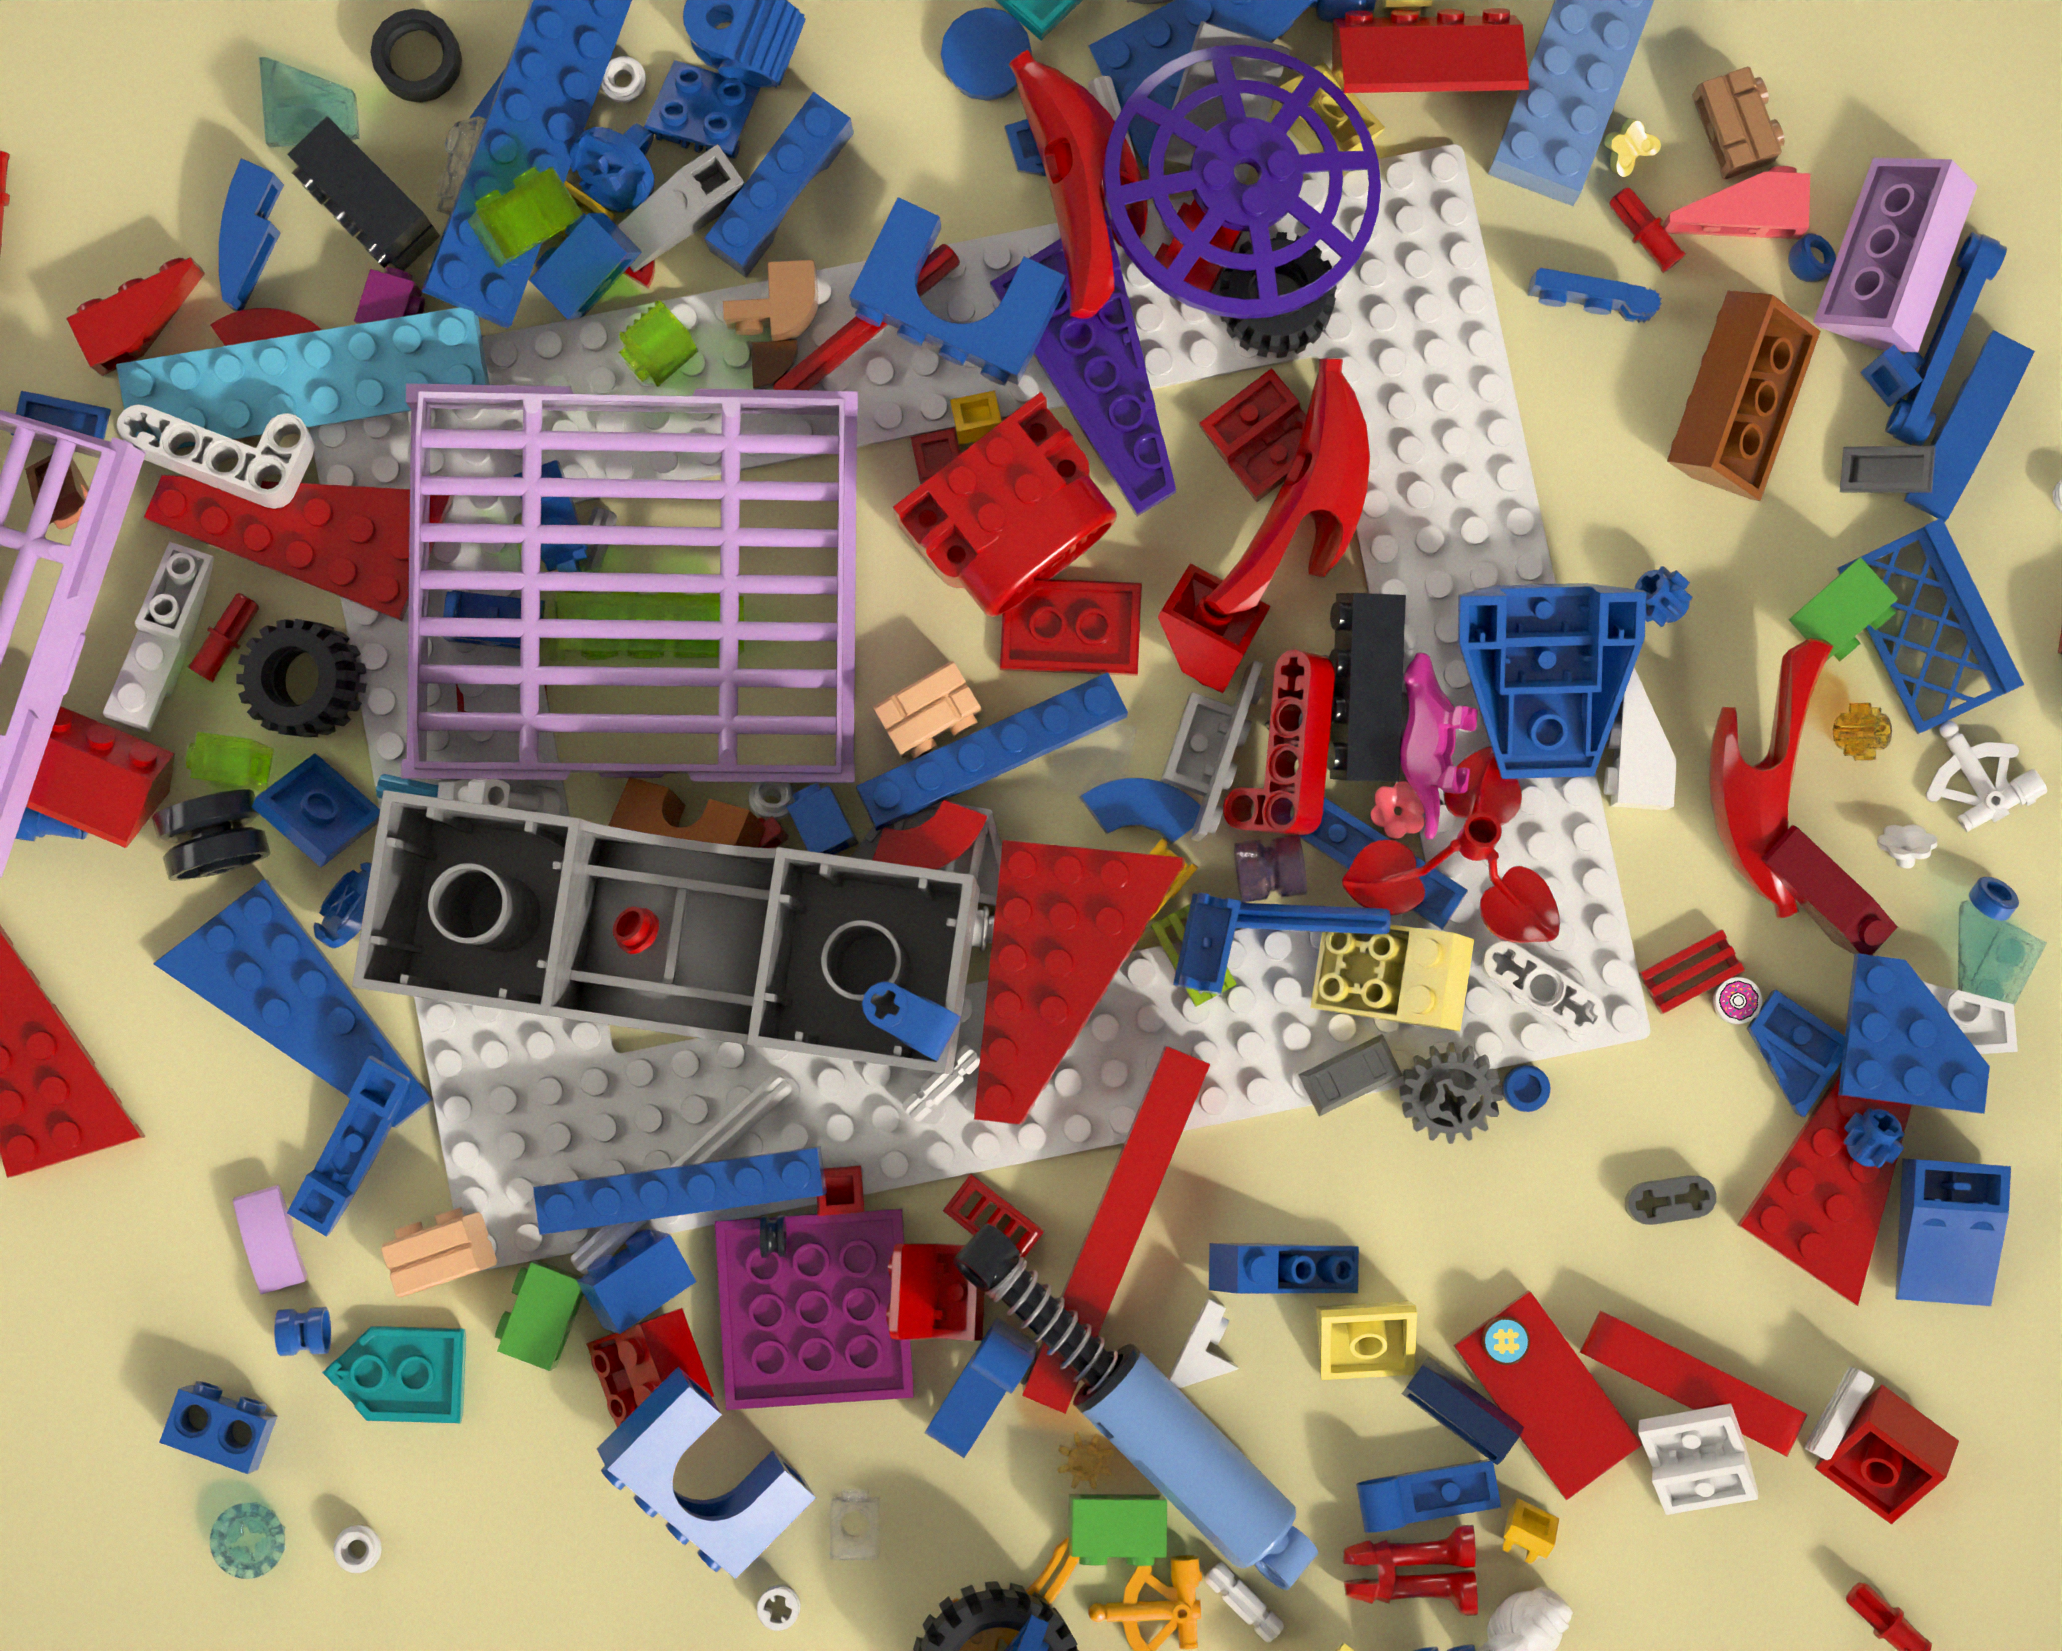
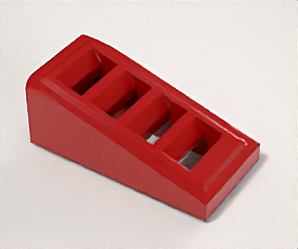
[943,1174,1045,1258]

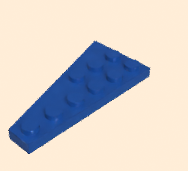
[1088,0,1318,170]
[153,879,433,1128]

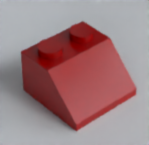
[1815,1385,1959,1525]

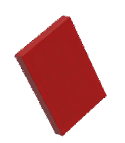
[1000,579,1142,676]

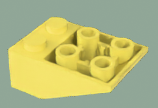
[1310,925,1474,1032]

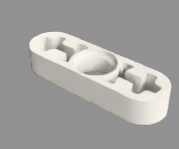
[1481,941,1606,1035]

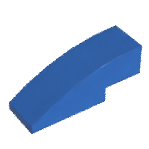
[219,158,284,312]

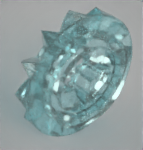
[210,1502,286,1579]

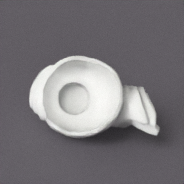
[1478,1587,1573,1651]

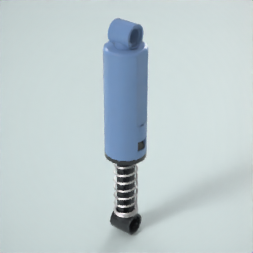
[953,1224,1318,1590]

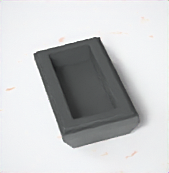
[1840,446,1936,493]
[1298,1034,1403,1117]

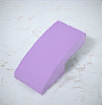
[233,1185,307,1295]

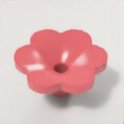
[1370,781,1425,839]

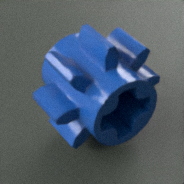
[1635,566,1692,627]
[1844,1108,1905,1168]

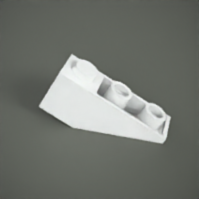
[1604,668,1676,810]

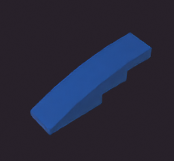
[1904,330,2035,522]

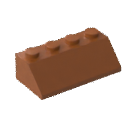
[1667,290,1821,501]

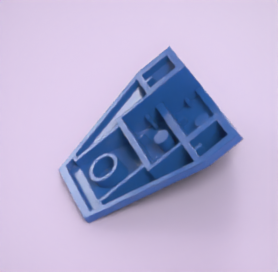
[1458,583,1646,779]

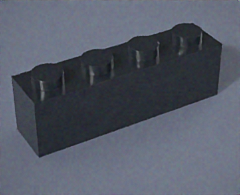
[1327,593,1406,782]

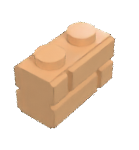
[873,660,982,760]
[381,1208,497,1298]

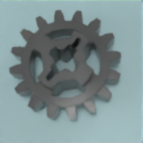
[1399,1042,1503,1144]

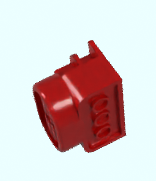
[893,392,1117,617]

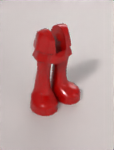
[1343,1525,1478,1616]

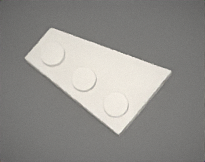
[1923,981,2018,1054]

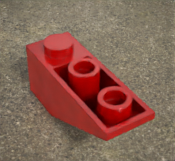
[66,257,205,376]

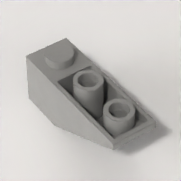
[617,144,744,272]

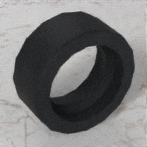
[370,8,462,103]

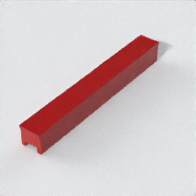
[1022,1046,1210,1414]

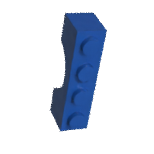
[704,92,854,278]

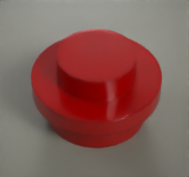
[613,907,659,954]

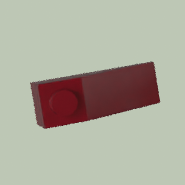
[1761,825,1898,955]

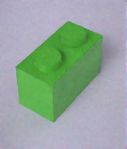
[1789,557,1899,662]
[495,1260,584,1371]
[1068,1494,1167,1566]

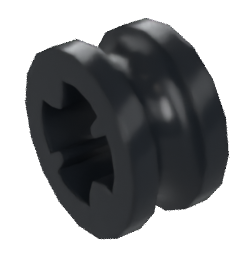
[760,1215,787,1258]

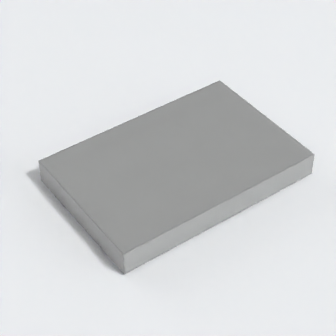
[1164,21,1290,183]

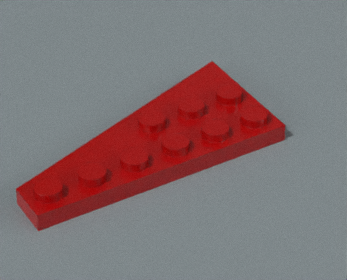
[144,475,455,621]
[0,925,146,1178]
[1737,1071,1912,1306]

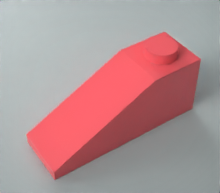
[1663,166,1811,239]

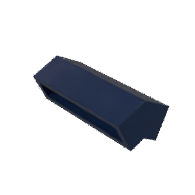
[1401,1356,1524,1465]

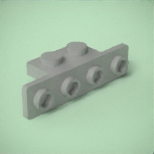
[1161,660,1266,842]

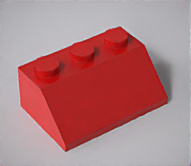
[26,706,175,848]

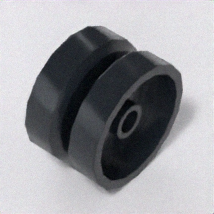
[152,789,270,881]

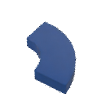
[1079,778,1201,844]

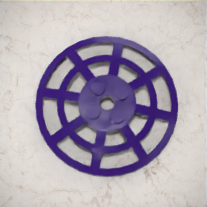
[1103,45,1381,319]

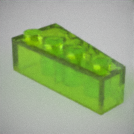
[548,591,744,661]

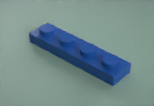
[1291,797,1468,930]

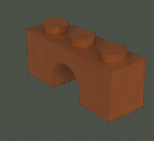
[608,777,766,848]

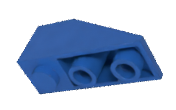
[1209,1243,1359,1294]

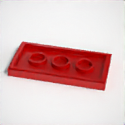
[1453,1290,1642,1500]

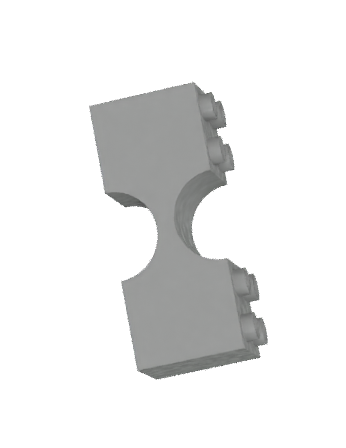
[352,790,980,1075]

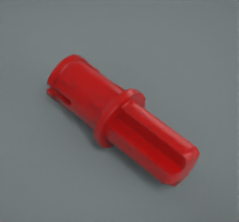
[1609,187,1686,273]
[187,593,259,683]
[1846,1582,1932,1651]

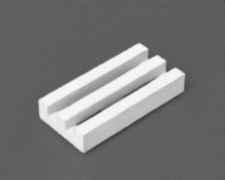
[1803,1366,1875,1461]

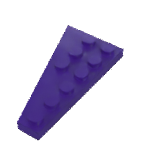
[990,210,1176,517]

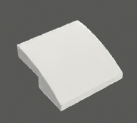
[1638,1404,1758,1515]

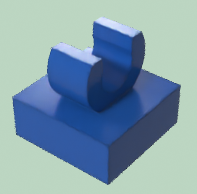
[1860,345,1925,407]

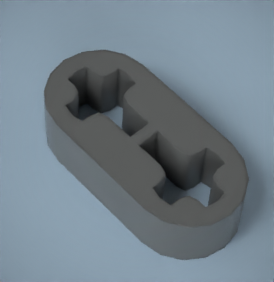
[1625,1175,1717,1225]

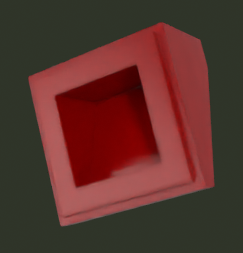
[816,1165,865,1216]

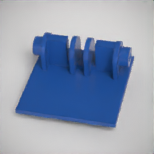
[644,60,760,159]

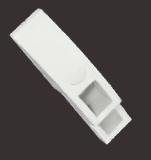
[103,542,214,733]

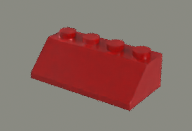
[1331,8,1529,93]

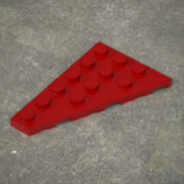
[974,840,1185,1125]

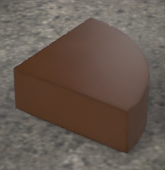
[751,340,798,390]

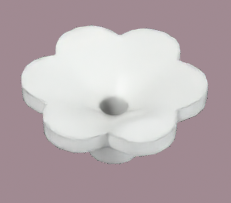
[1877,824,1937,868]

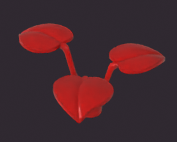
[1342,745,1560,943]

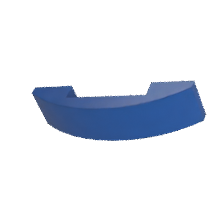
[287,1056,411,1237]

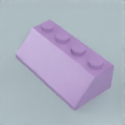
[1813,158,1978,352]

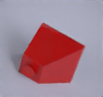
[1158,563,1271,694]

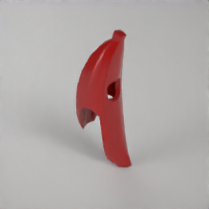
[1009,49,1148,319]
[1205,357,1370,615]
[1709,638,1834,918]

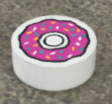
[1712,977,1762,1024]

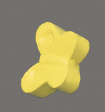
[1605,118,1661,177]

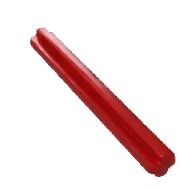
[773,244,960,391]

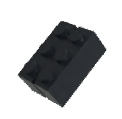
[287,116,440,271]

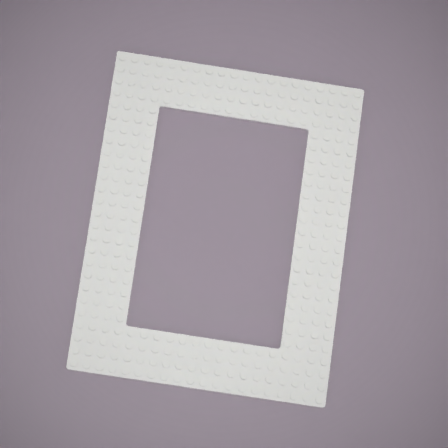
[309,144,1650,1272]

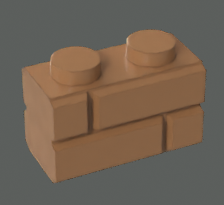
[1692,66,1785,179]

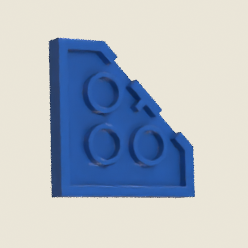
[1838,954,1990,1114]

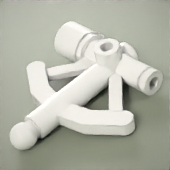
[1926,721,2047,832]

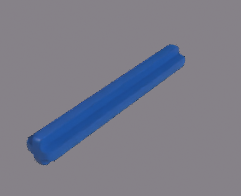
[1236,903,1391,934]

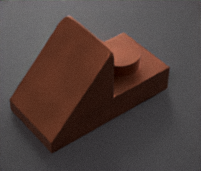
[25,454,89,530]

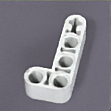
[117,404,315,509]

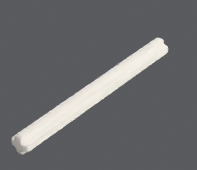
[571,1073,792,1275]

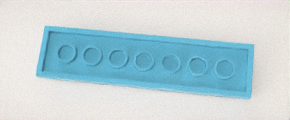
[116,307,490,449]

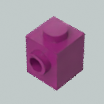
[354,267,425,324]

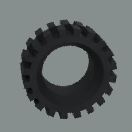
[913,1581,1079,1651]

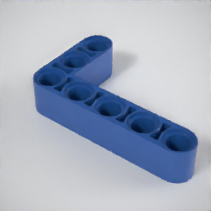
[924,1317,1037,1458]

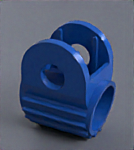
[683,0,806,88]

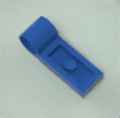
[1356,1459,1501,1533]

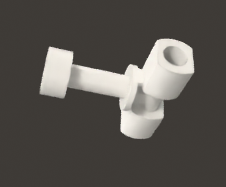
[437,779,560,815]

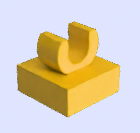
[950,390,1002,444]
[1503,1498,1560,1564]

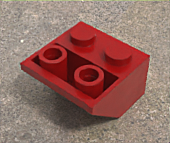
[586,1308,714,1428]

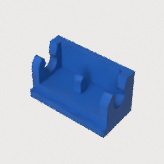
[441,590,545,650]
[1173,893,1241,995]

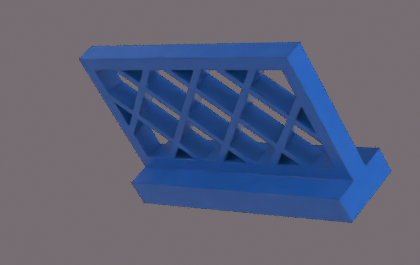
[1837,518,2024,734]

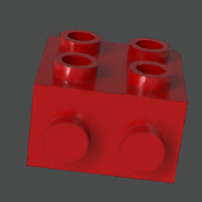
[886,1243,985,1341]

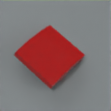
[1199,368,1306,502]

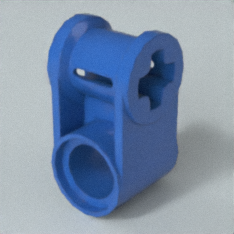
[862,982,961,1061]

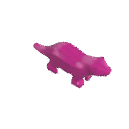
[1400,652,1478,839]

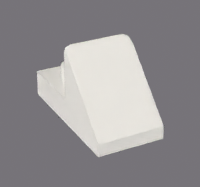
[1168,1297,1239,1389]

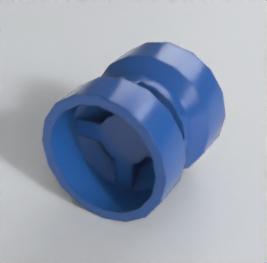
[274,1307,331,1356]

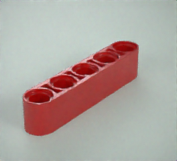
[1580,1310,1808,1457]

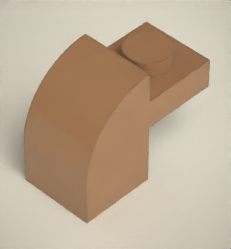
[723,260,818,341]

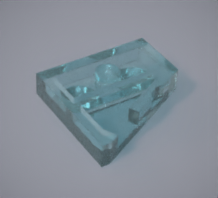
[259,57,360,148]
[1958,900,2047,1006]

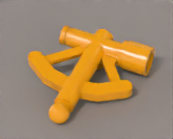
[1088,1555,1202,1651]

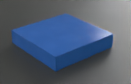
[251,753,380,868]

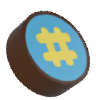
[1481,1316,1530,1365]

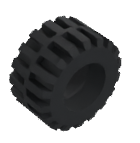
[1218,232,1337,358]
[236,619,367,738]

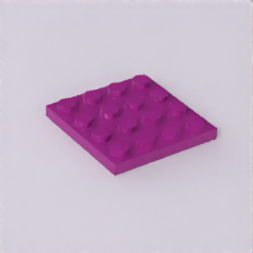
[715,1208,914,1410]

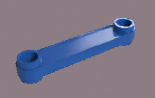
[1885,232,2007,446]

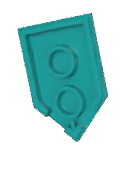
[322,1326,466,1423]

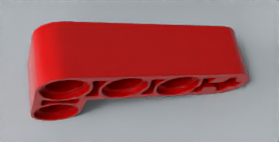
[1223,649,1335,835]

